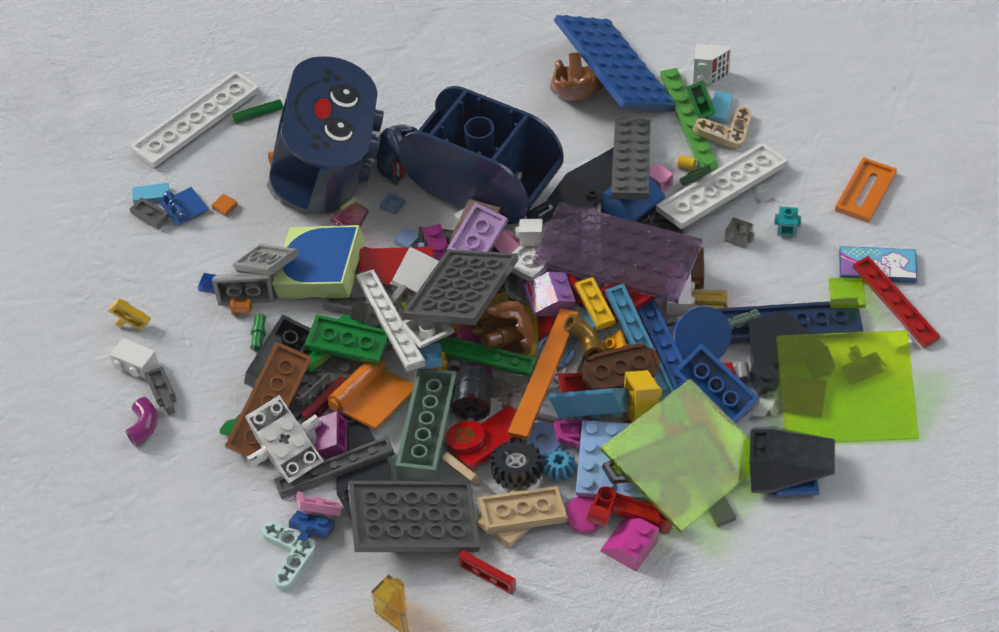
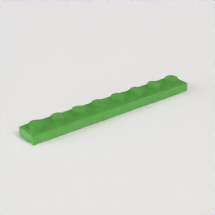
[660,68,719,174]

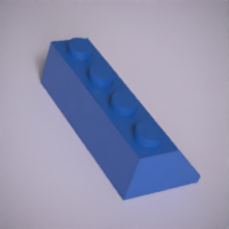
[673,343,759,427]

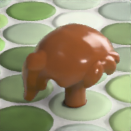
[550,52,604,102]
[471,301,534,356]

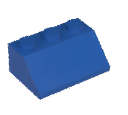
[602,175,665,222]

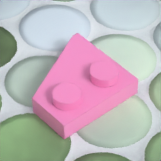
[296,491,342,518]

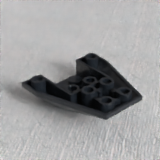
[749,426,835,493]

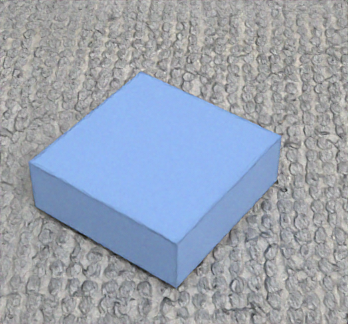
[394,228,420,247]

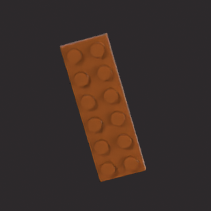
[225,342,312,464]

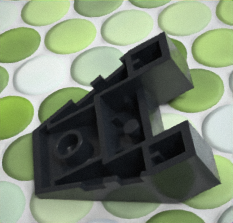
[748,310,835,396]

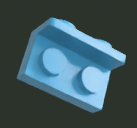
[402,343,443,371]

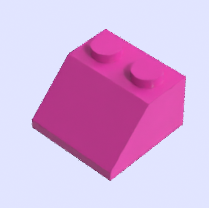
[601,518,659,571]

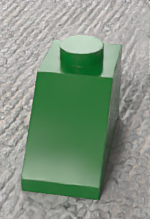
[686,80,716,118]

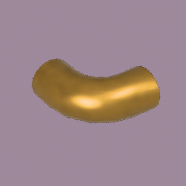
[563,314,604,359]

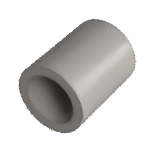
[735,362,751,384]

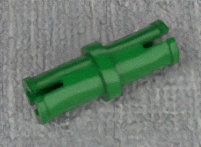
[250,313,267,352]

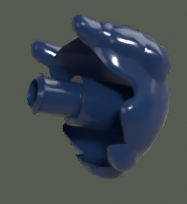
[376,124,418,185]

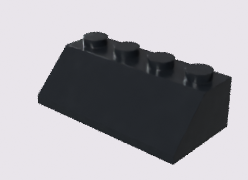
[244,314,311,388]

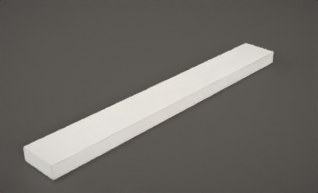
[356,269,426,372]

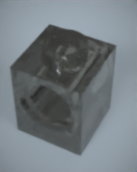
[725,217,755,249]

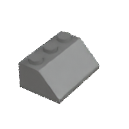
[212,273,275,305]

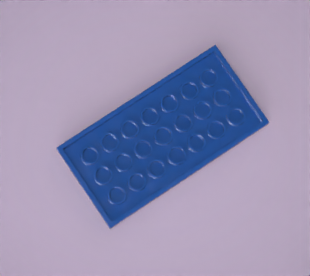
[554,15,676,111]

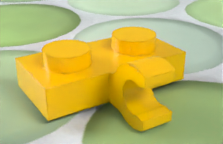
[108,298,151,331]

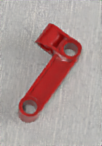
[586,486,675,534]

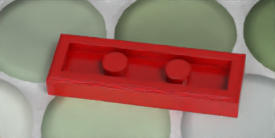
[458,550,516,595]

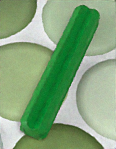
[232,99,283,123]

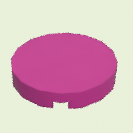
[565,496,602,534]

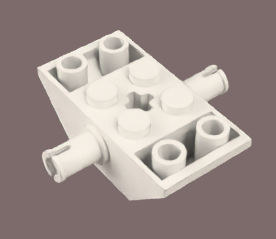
[245,395,324,484]

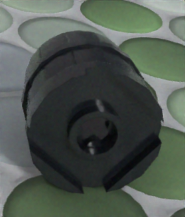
[451,365,492,421]

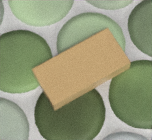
[442,452,481,487]

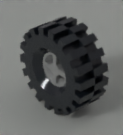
[490,439,542,490]

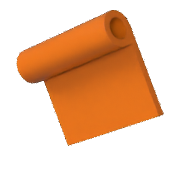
[328,359,414,430]

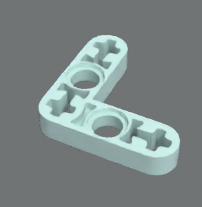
[262,521,316,591]

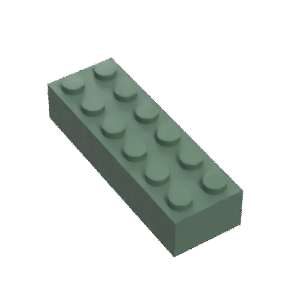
[395,368,457,481]

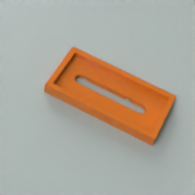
[835,157,897,223]

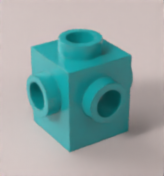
[774,206,801,237]

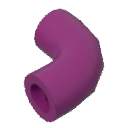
[125,397,158,447]

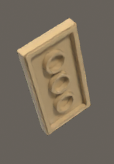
[478,486,568,534]

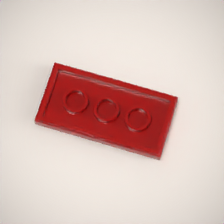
[359,247,434,286]
[446,405,534,471]

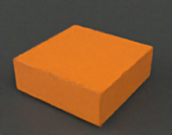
[212,194,238,216]

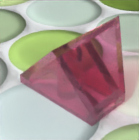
[329,201,369,227]

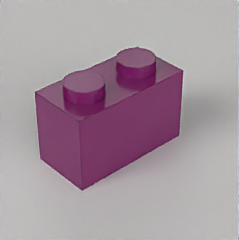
[315,411,347,460]

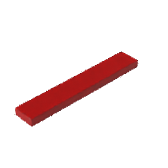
[853,256,940,349]

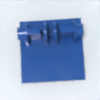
[159,187,209,226]

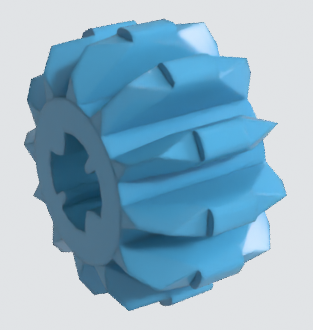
[542,448,576,483]

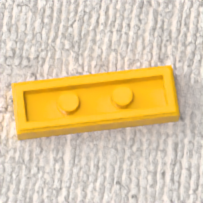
[575,277,616,331]

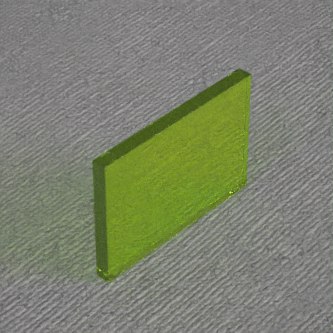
[828,278,866,308]

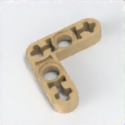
[693,106,752,149]

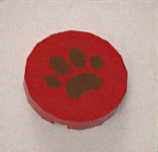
[445,420,486,454]

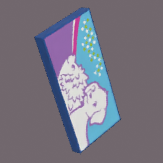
[839,246,917,283]

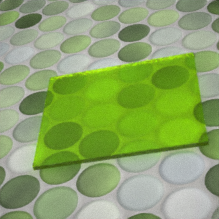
[776,330,919,443]
[600,379,750,532]

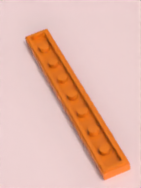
[508,308,579,440]

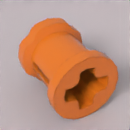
[230,298,252,315]

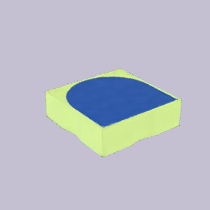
[272,225,365,299]

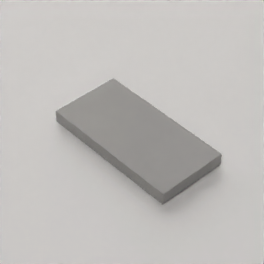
[232,244,299,276]

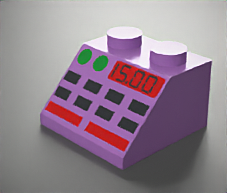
[523,272,576,316]

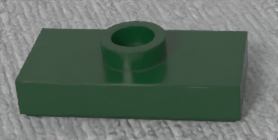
[679,165,712,185]

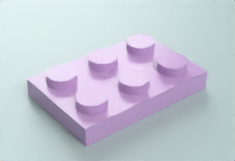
[447,202,508,252]

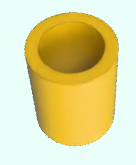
[677,155,696,170]

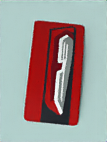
[392,159,406,180]

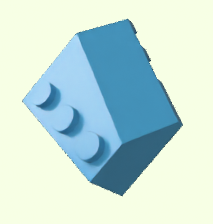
[548,388,630,420]

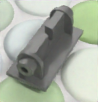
[294,373,332,410]

